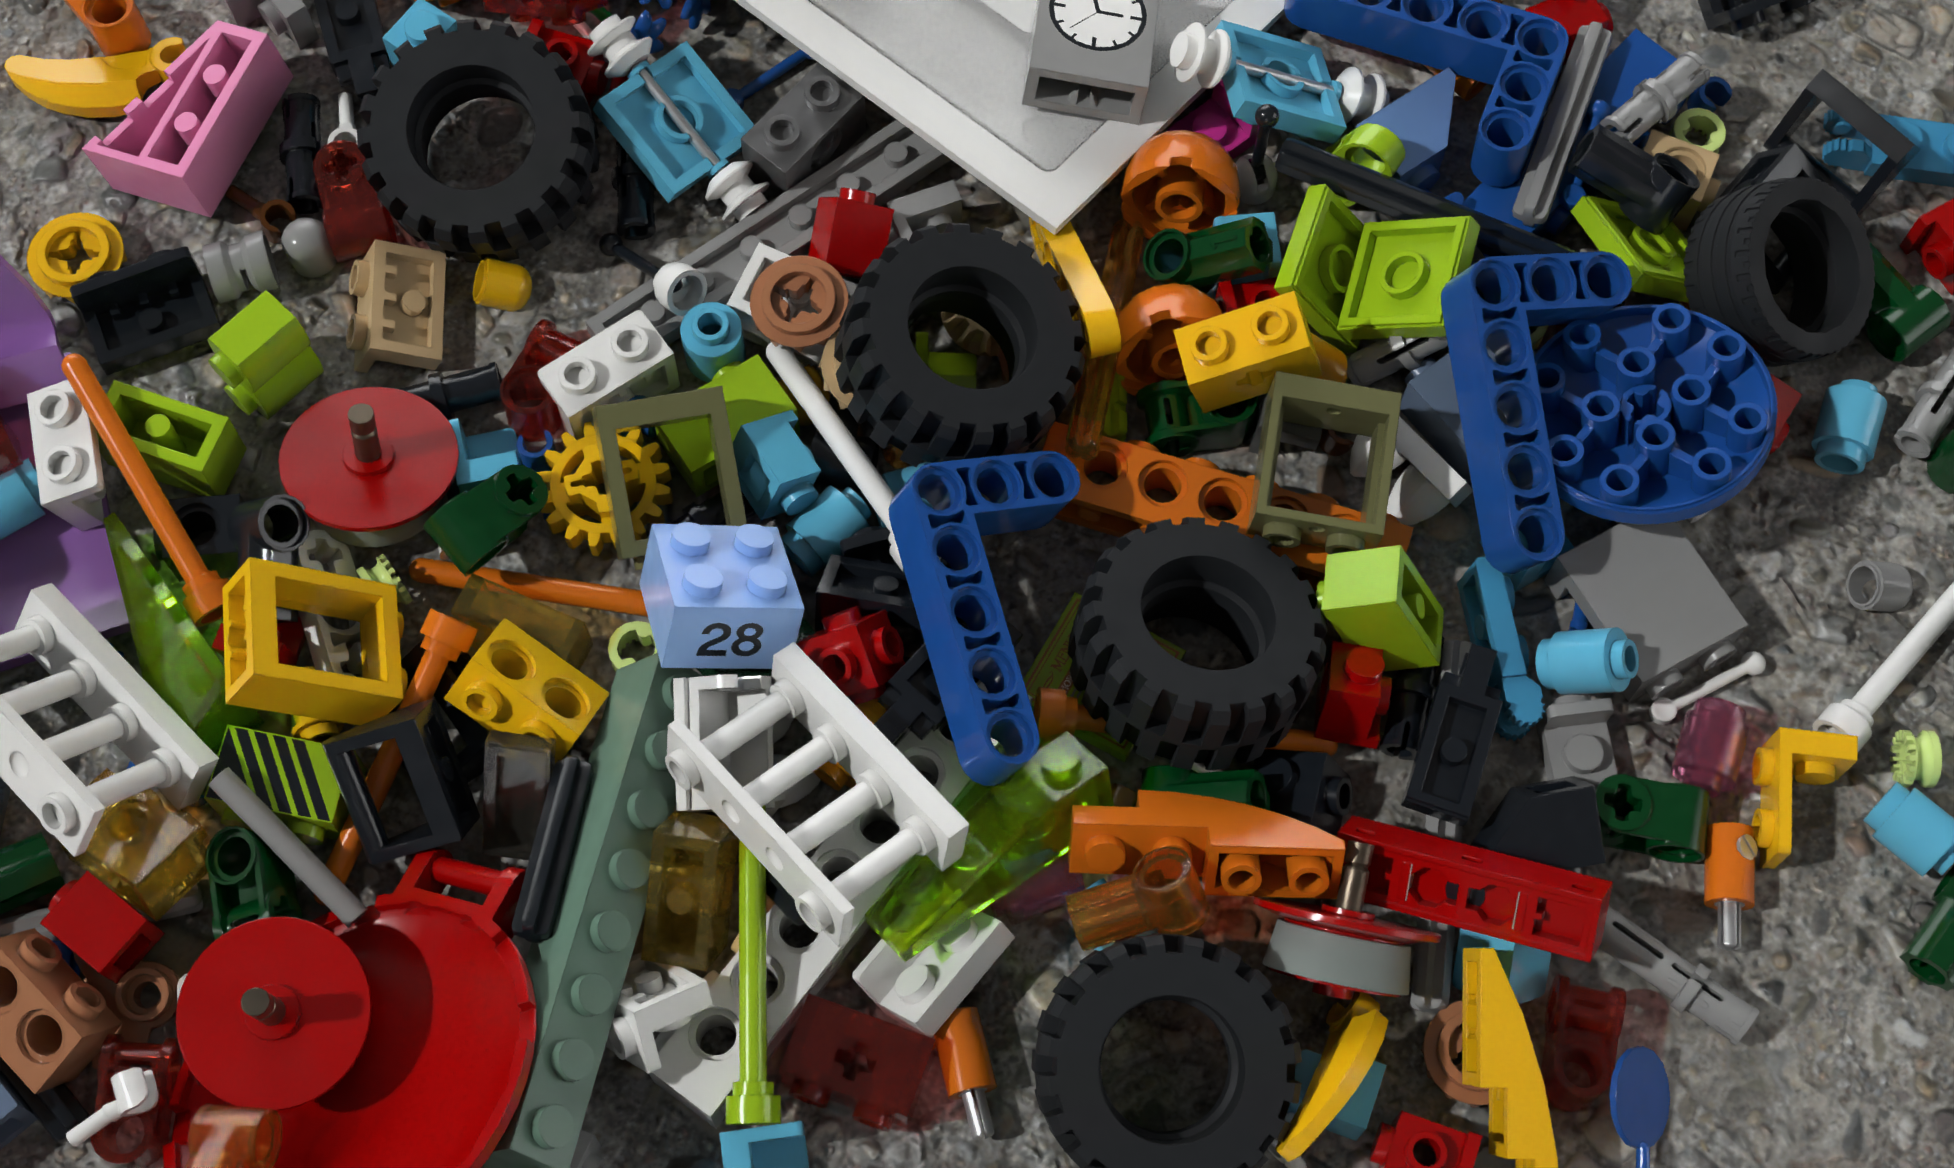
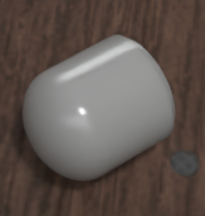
[281,217,339,278]
[1846,560,1913,612]

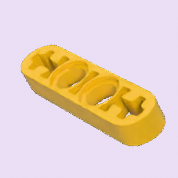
[1029,217,1121,359]

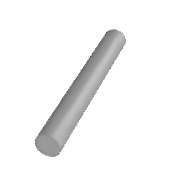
[209,767,368,928]

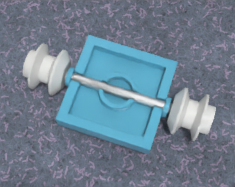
[587,14,770,222]
[1170,20,1390,144]

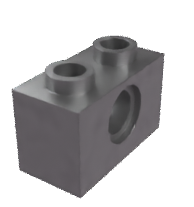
[741,63,866,198]

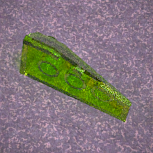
[103,512,265,755]
[864,731,1114,962]

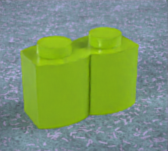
[208,290,324,420]

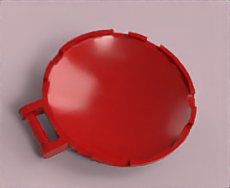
[163,847,537,1168]

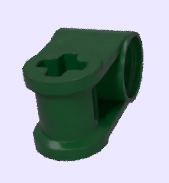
[1136,380,1257,457]
[423,464,548,577]
[1595,774,1710,863]
[205,826,304,940]

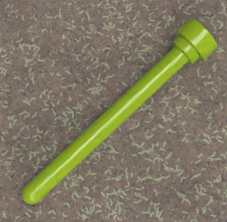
[726,805,781,1125]

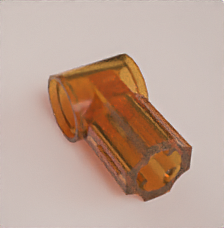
[1065,846,1210,951]
[184,1104,282,1168]

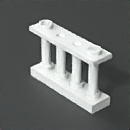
[0,583,219,857]
[665,642,969,948]

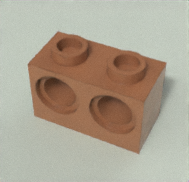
[0,928,122,1094]

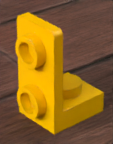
[1751,727,1858,869]

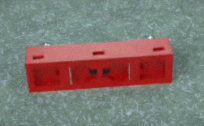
[1337,815,1613,963]

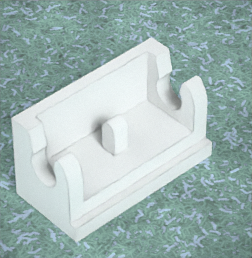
[673,674,775,812]

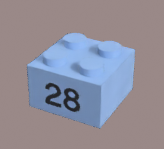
[639,522,805,669]

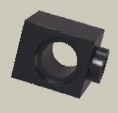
[153,493,245,582]

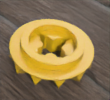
[27,212,128,304]

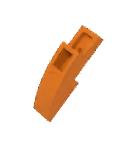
[1068,789,1346,899]

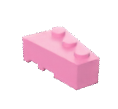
[82,20,293,218]

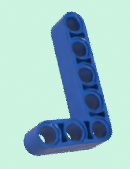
[1284,0,1569,187]
[1441,251,1632,574]
[888,451,1080,786]

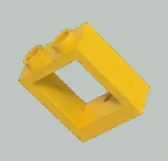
[222,557,408,725]

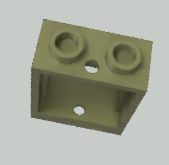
[1246,371,1402,554]
[591,386,747,571]

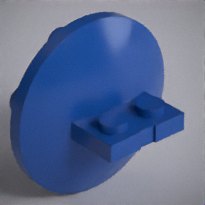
[1534,303,1778,524]

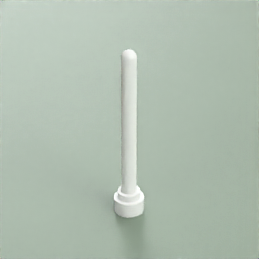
[766,342,941,575]
[1812,581,1954,752]

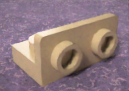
[346,239,446,373]

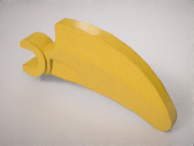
[4,37,187,118]
[1275,991,1389,1162]

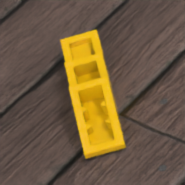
[1462,948,1558,1168]

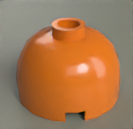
[1120,130,1241,240]
[1112,283,1224,400]

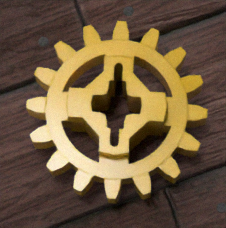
[536,422,673,556]

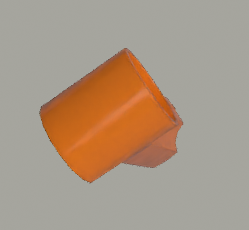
[64,0,152,57]

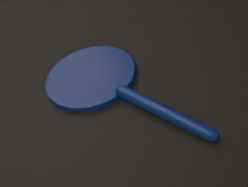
[1609,1046,1670,1168]

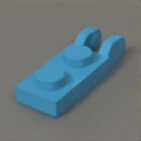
[1822,110,1954,187]
[1457,556,1545,741]

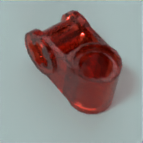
[313,140,398,263]
[500,319,583,442]
[1541,974,1626,1112]
[91,1033,183,1168]

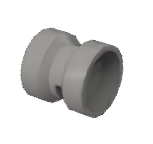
[202,230,280,304]

